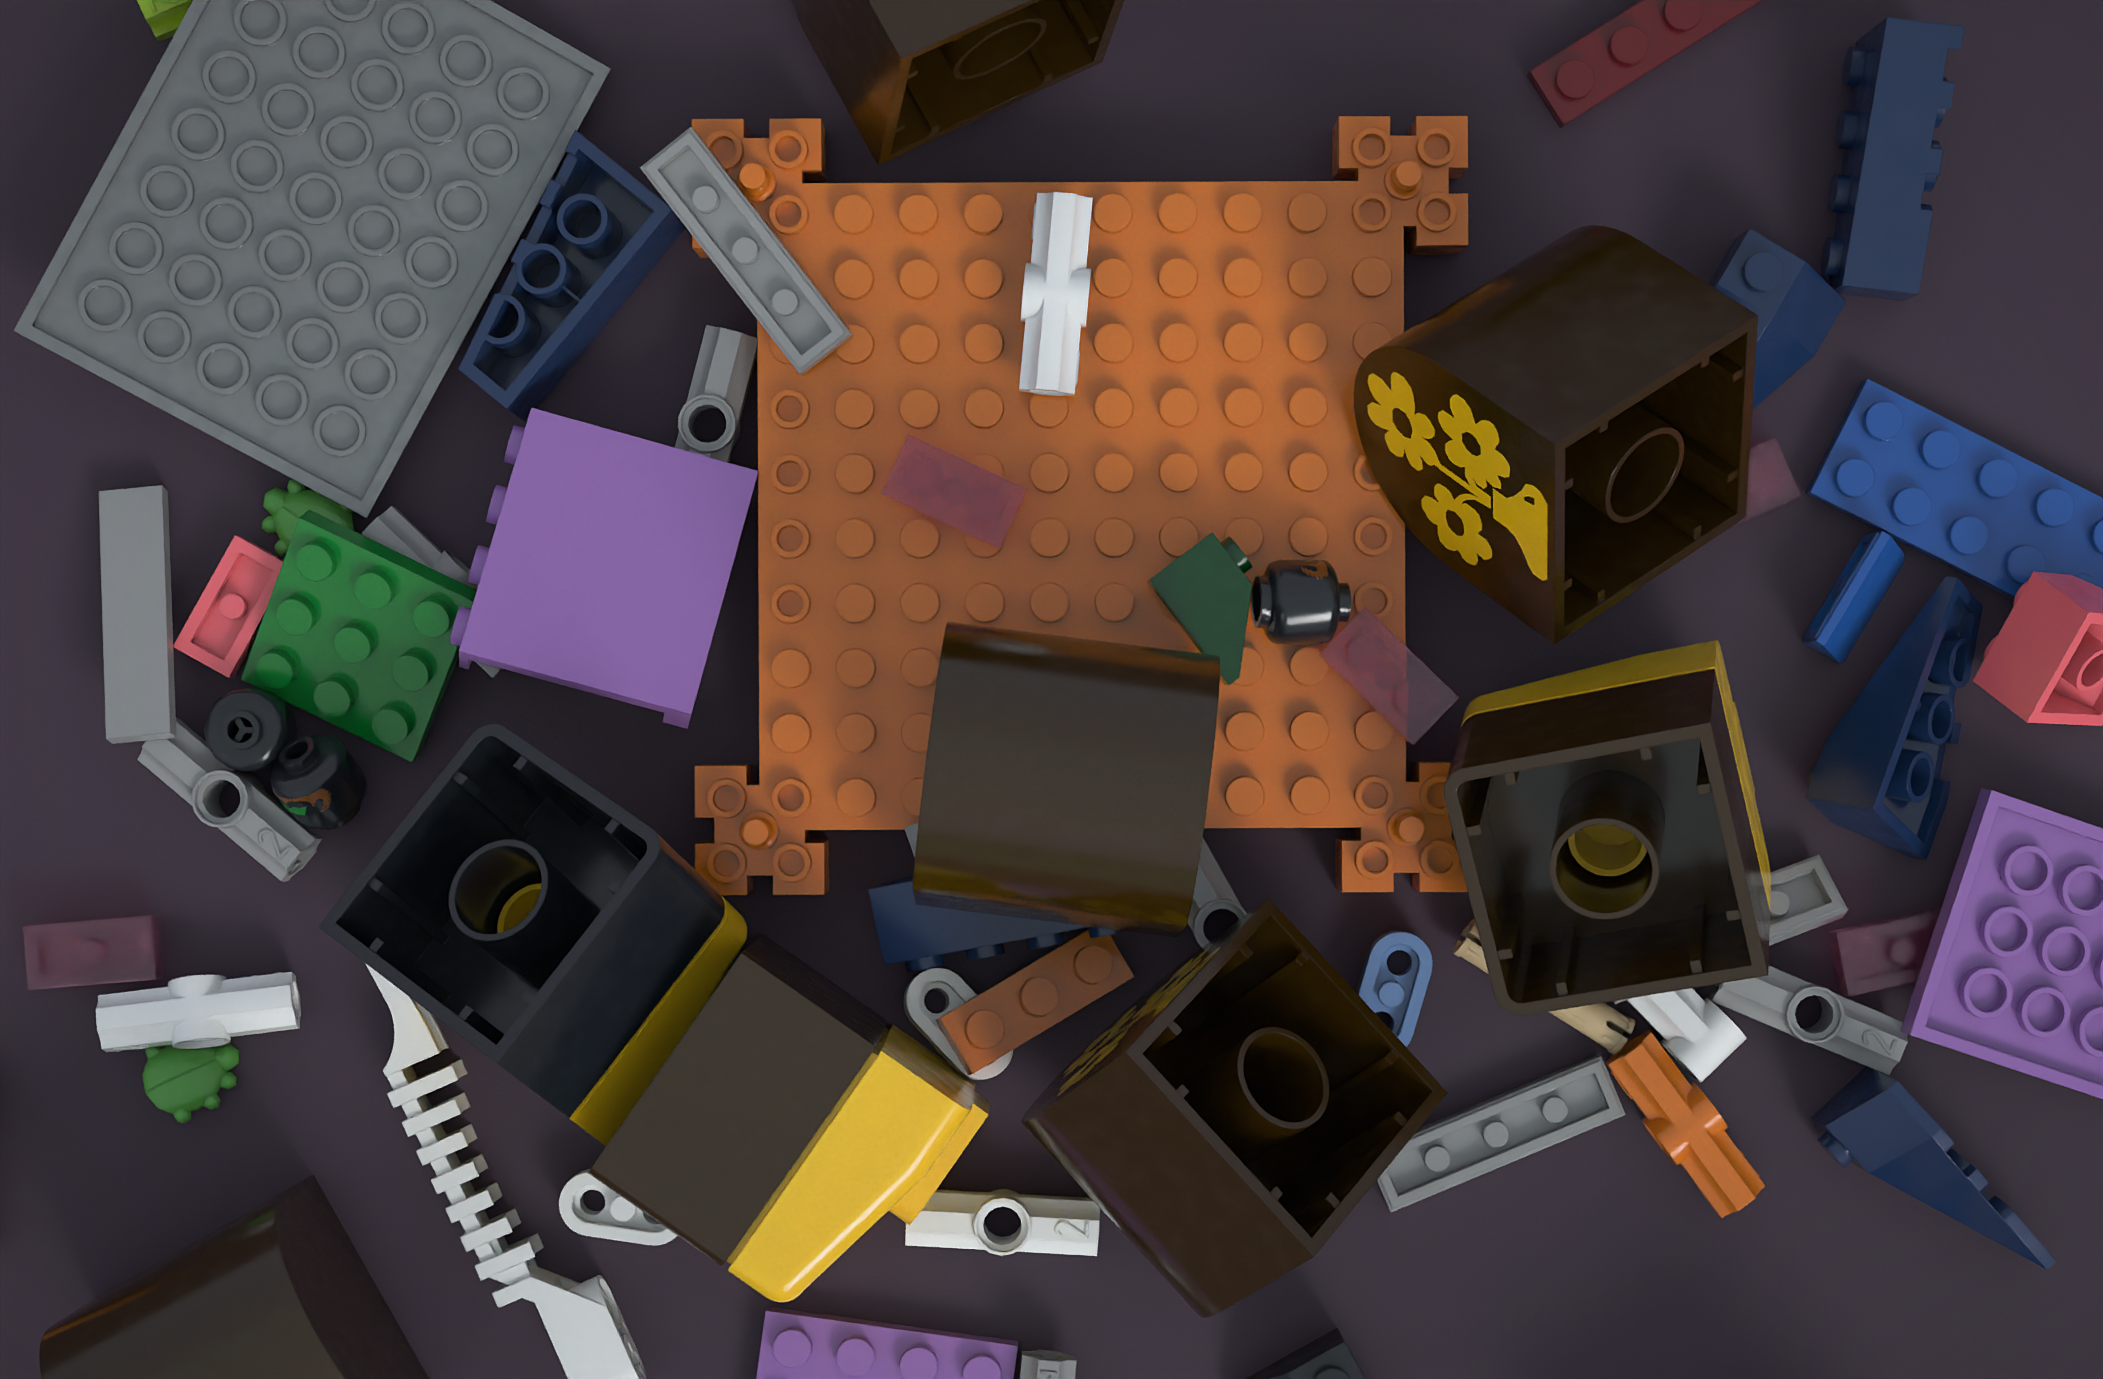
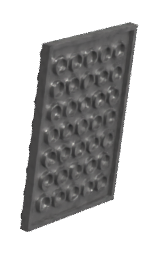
[14,0,611,518]

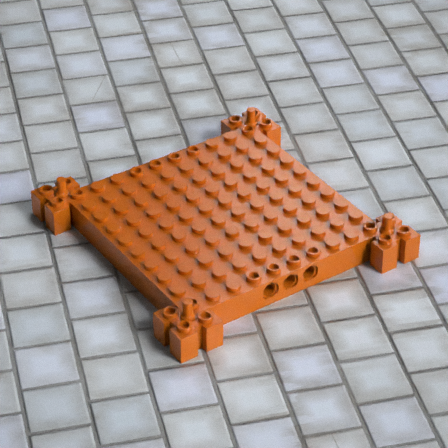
[692,116,1468,895]

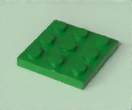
[241,510,477,763]

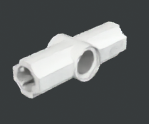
[1019,192,1093,396]
[96,972,301,1052]
[905,1189,1100,1256]

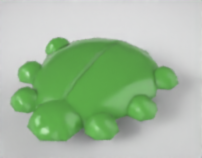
[262,479,354,556]
[142,1043,239,1124]

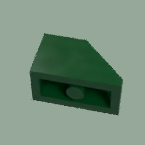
[1147,532,1253,686]

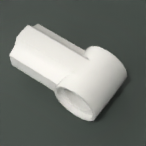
[1627,988,1747,1083]

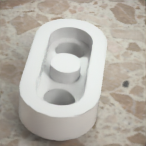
[903,968,1013,1080]
[559,1169,677,1246]

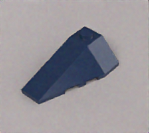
[1708,229,1846,409]
[1805,576,1983,861]
[1811,1066,2057,1270]

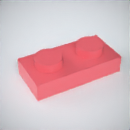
[173,535,284,678]

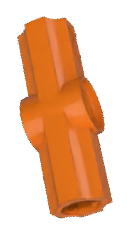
[1604,1030,1765,1218]

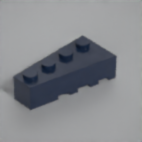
[1821,17,1965,301]
[458,130,686,422]
[868,876,1124,972]

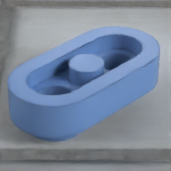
[1356,930,1433,1047]

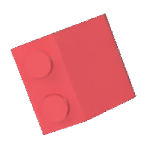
[1973,571,2103,726]

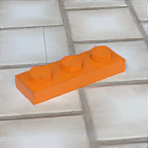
[936,930,1134,1075]

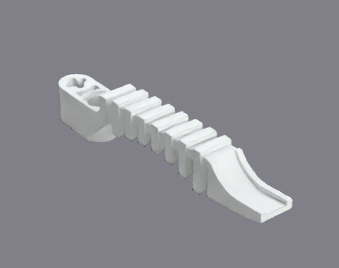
[365,963,647,1379]

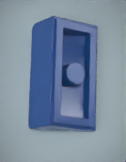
[1802,531,1905,663]

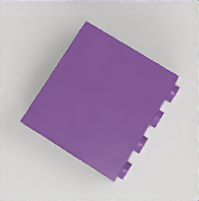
[450,408,758,729]

